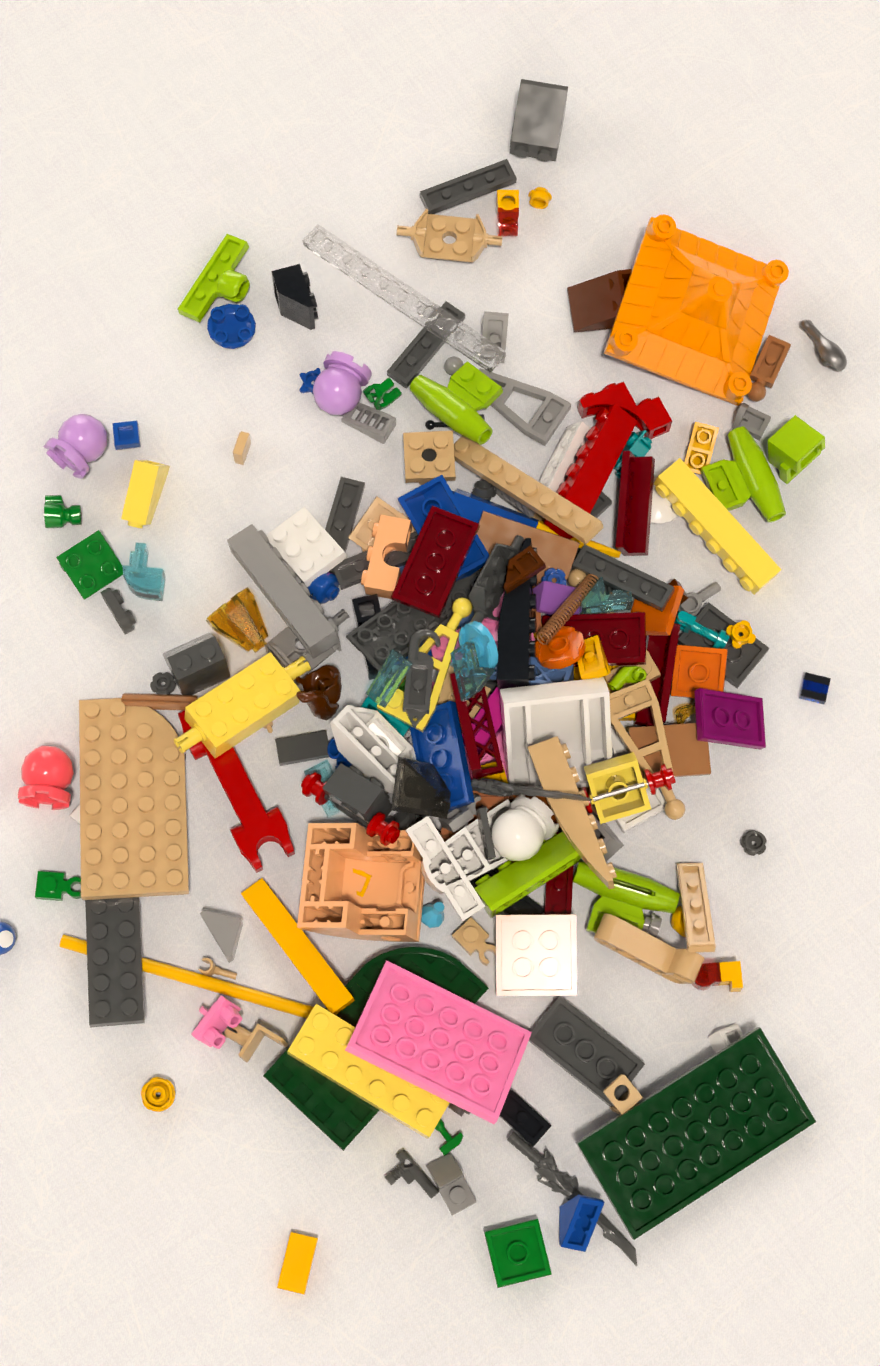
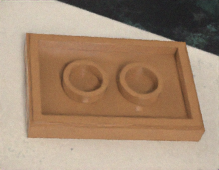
[628,723,711,779]

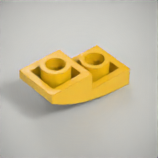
[684,422,719,475]

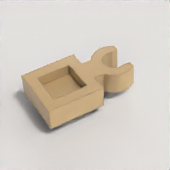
[452,917,496,966]

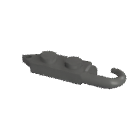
[403,629,441,728]

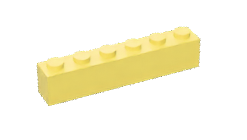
[654,458,782,595]

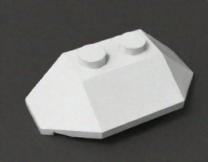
[330,705,421,798]

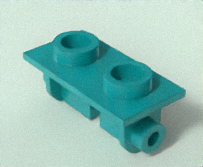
[613,430,652,479]

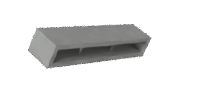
[227,524,339,659]

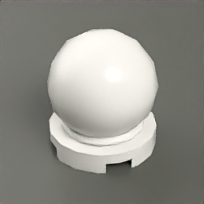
[492,794,559,861]

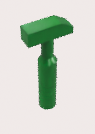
[435,1119,464,1156]

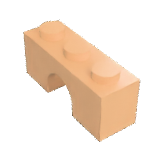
[361,515,412,599]

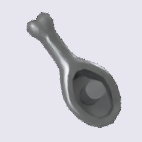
[800,320,847,371]

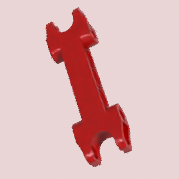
[178,711,295,873]

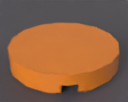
[535,626,586,669]

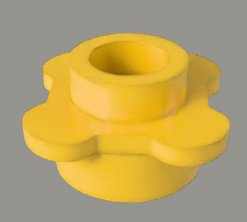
[726,620,756,649]

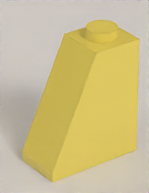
[121,460,170,528]

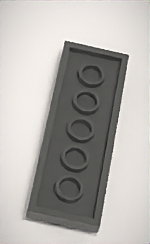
[85,897,145,1028]

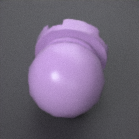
[313,351,372,415]
[43,414,107,479]

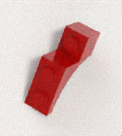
[578,381,672,439]

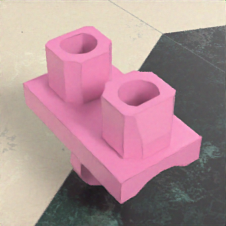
[191,995,242,1049]

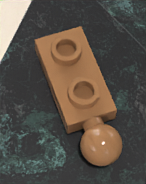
[747,335,791,402]

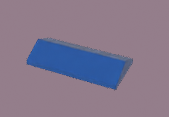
[397,475,490,581]

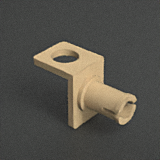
[224,1024,288,1062]
[603,1074,643,1115]

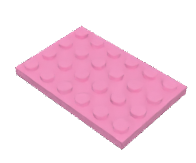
[345,960,532,1124]

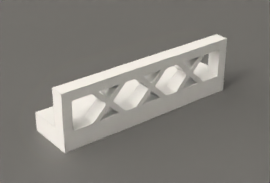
[539,421,591,492]

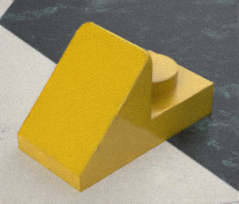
[577,635,611,680]

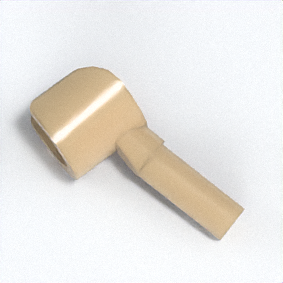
[198,958,237,980]

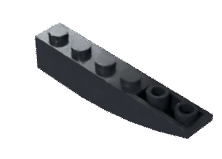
[497,538,537,691]

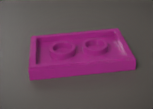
[695,688,766,750]

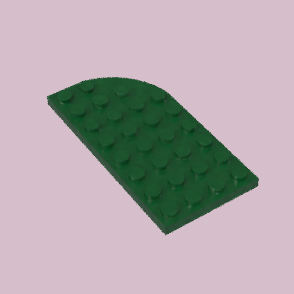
[263,947,489,1151]

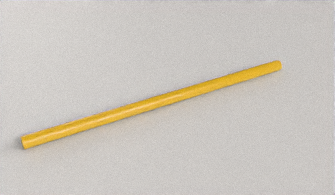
[60,934,314,1019]

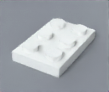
[266,507,347,587]

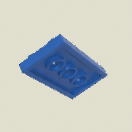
[410,701,475,817]

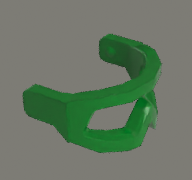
[363,378,402,410]

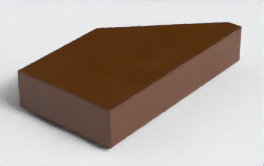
[504,546,546,594]

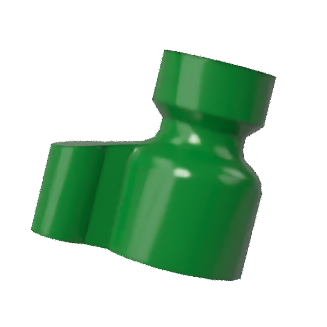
[44,495,81,528]

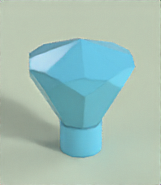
[421,902,444,928]

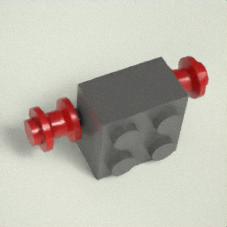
[301,763,400,846]

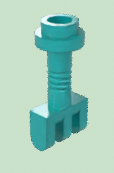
[674,611,730,649]

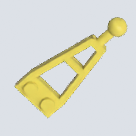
[377,597,473,732]

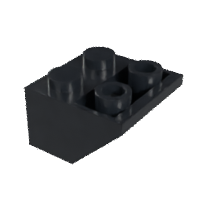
[271,264,318,330]

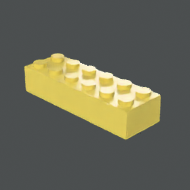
[287,1004,450,1139]

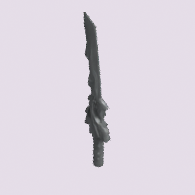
[471,778,592,801]
[507,1132,637,1266]

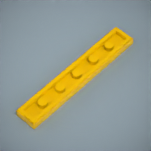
[241,878,355,1015]

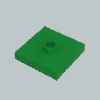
[484,1219,552,1288]

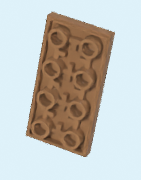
[477,510,580,583]

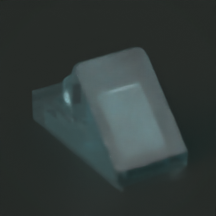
[579,577,633,614]
[450,642,495,701]

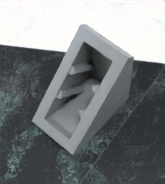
[200,910,243,963]

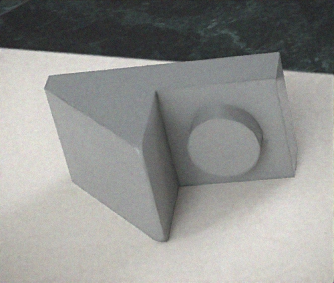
[480,311,509,363]
[426,1153,476,1216]

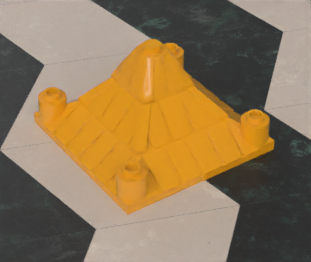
[604,214,789,406]

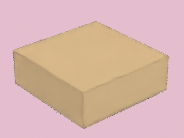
[233,431,251,465]

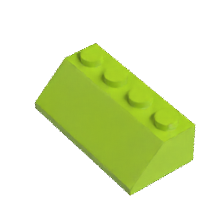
[474,831,581,918]

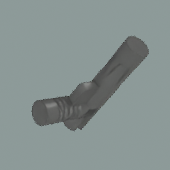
[385,1149,439,1199]

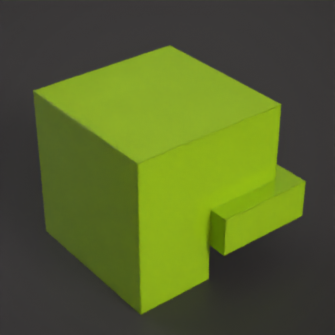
[768,415,825,484]

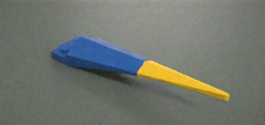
[452,488,621,558]

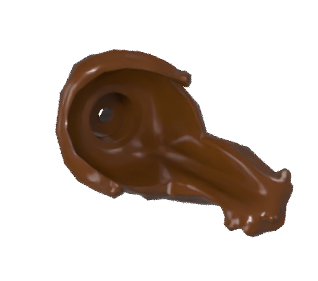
[296,665,342,721]

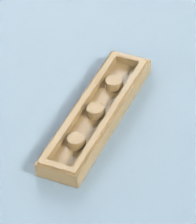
[676,863,716,953]

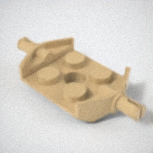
[397,209,503,263]

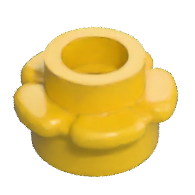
[528,187,552,209]

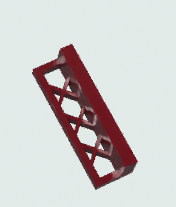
[615,451,655,556]
[633,623,680,726]
[450,672,504,779]

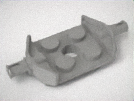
[265,609,349,685]

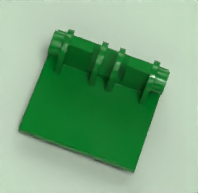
[56,530,126,600]

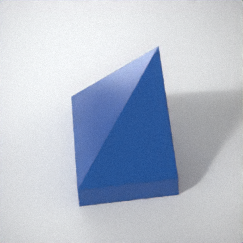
[559,1194,605,1252]

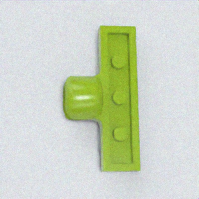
[177,234,250,322]

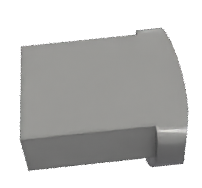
[732,403,771,441]

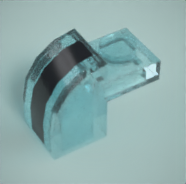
[123,543,166,601]

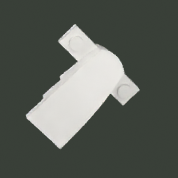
[405,799,511,921]

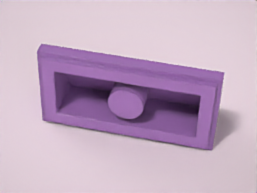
[532,581,582,615]

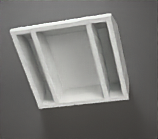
[500,677,612,789]

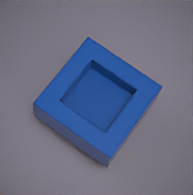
[112,420,141,450]

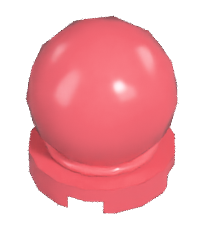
[18,746,74,810]

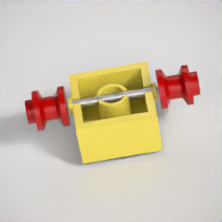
[581,752,676,824]

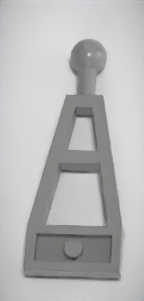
[444,356,571,446]

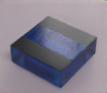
[799,672,831,705]

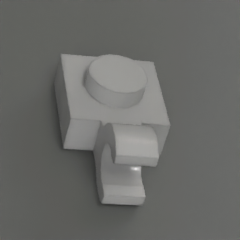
[438,794,488,833]

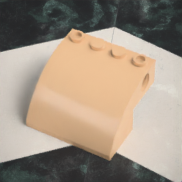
[297,823,425,942]

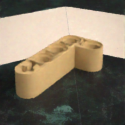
[593,914,704,984]

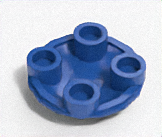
[207,304,256,349]

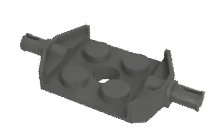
[469,535,525,623]

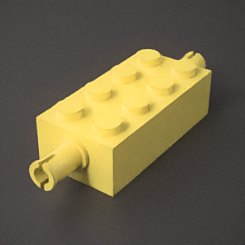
[174,652,311,758]

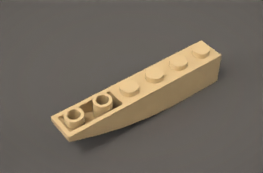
[528,736,617,889]

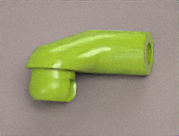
[608,666,647,692]

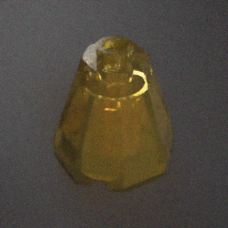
[206,588,268,653]

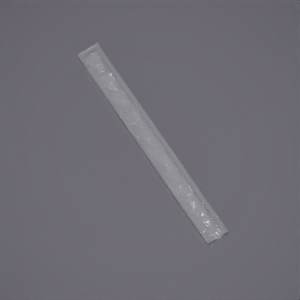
[302,224,506,373]

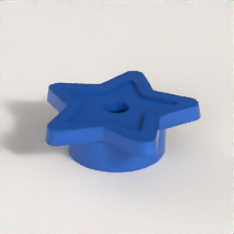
[299,368,321,394]

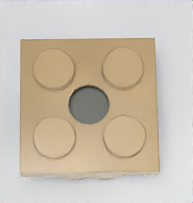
[403,431,456,485]

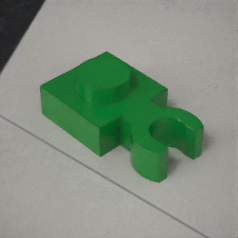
[35,871,81,901]

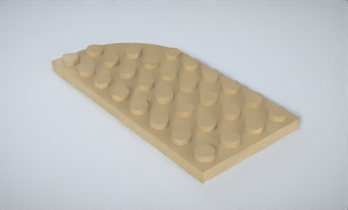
[79,698,189,900]

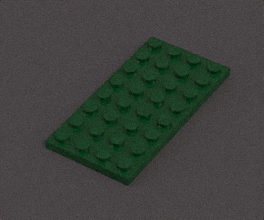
[576,1027,816,1240]

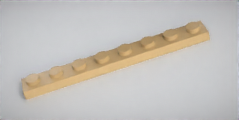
[454,436,604,545]

